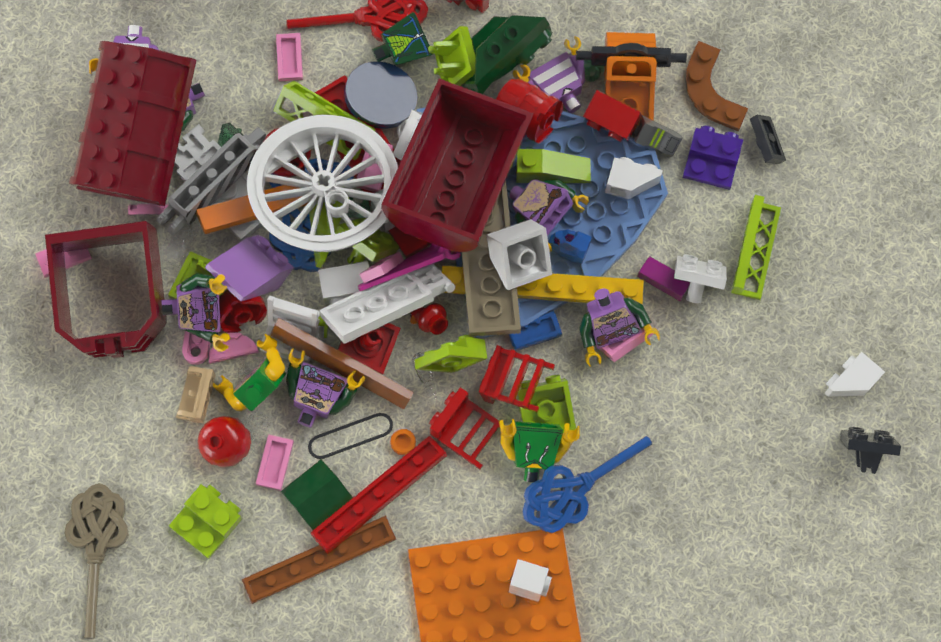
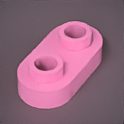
[182,331,210,365]

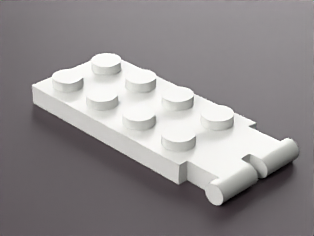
[174,124,262,241]
[320,264,455,344]

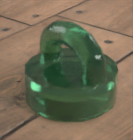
[583,61,605,82]

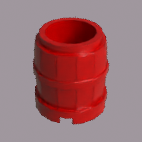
[496,79,563,144]

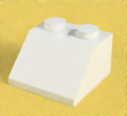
[487,219,552,290]

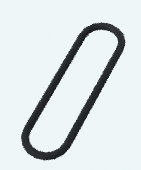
[308,413,393,459]

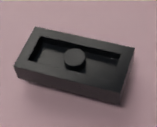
[750,114,786,164]

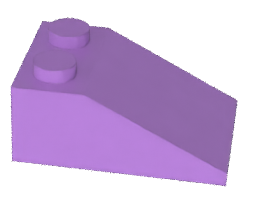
[205,235,294,301]

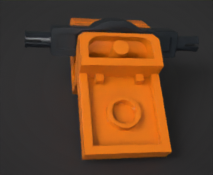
[576,32,687,130]

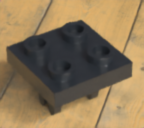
[840,427,901,474]

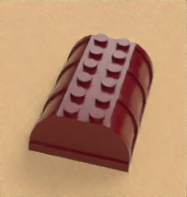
[69,41,197,207]
[381,78,533,252]

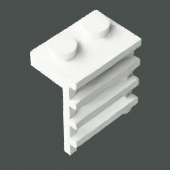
[260,296,320,364]

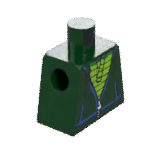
[372,12,433,66]

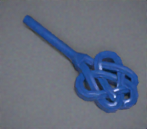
[269,174,332,272]
[522,436,652,533]

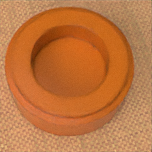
[390,429,416,455]

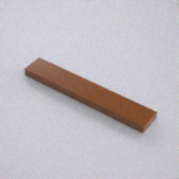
[270,318,413,409]
[242,515,396,604]

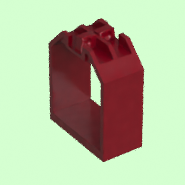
[45,221,167,359]

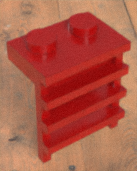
[479,345,555,413]
[429,387,505,470]

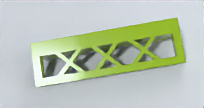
[273,81,375,160]
[731,194,781,300]

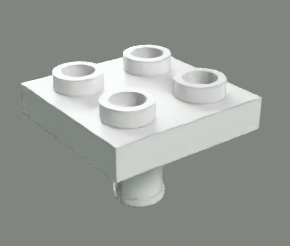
[674,254,727,303]

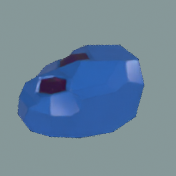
[548,229,592,263]

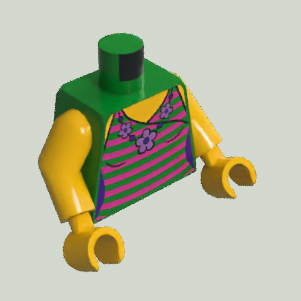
[212,334,286,412]

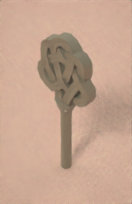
[64,483,129,639]

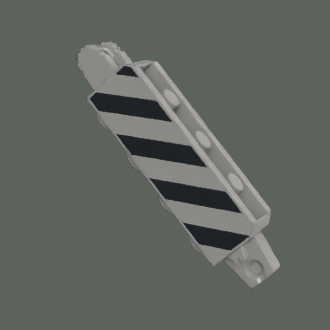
[157,127,266,235]

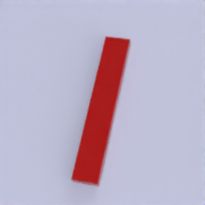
[310,435,447,554]

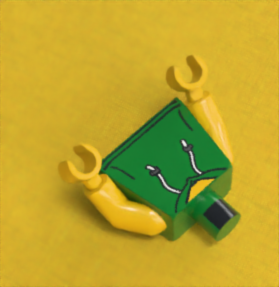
[499,419,580,483]

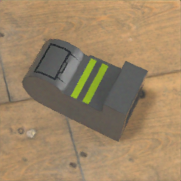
[632,115,683,156]

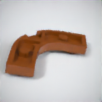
[685,41,748,132]

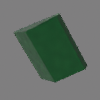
[281,459,353,530]

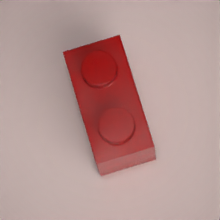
[583,90,642,142]

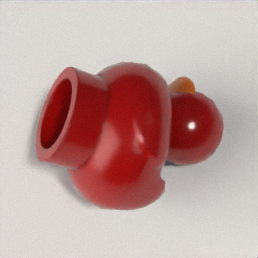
[410,303,448,335]

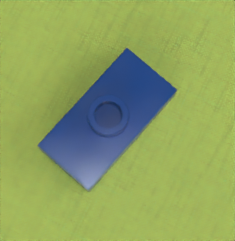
[508,311,563,351]

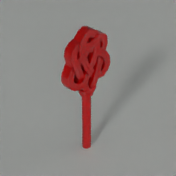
[287,0,428,42]

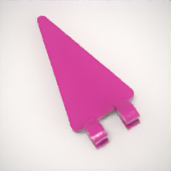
[358,244,461,291]

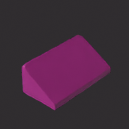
[637,256,690,301]

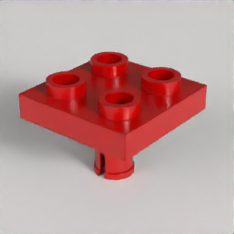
[337,323,401,375]

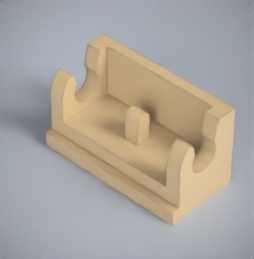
[176,366,216,424]

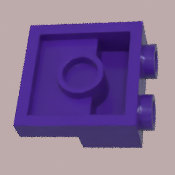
[682,125,743,190]

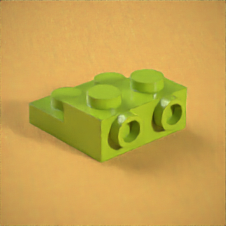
[414,335,488,373]
[517,375,576,433]
[169,484,242,559]

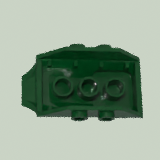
[461,15,553,94]

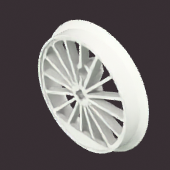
[247,115,398,252]

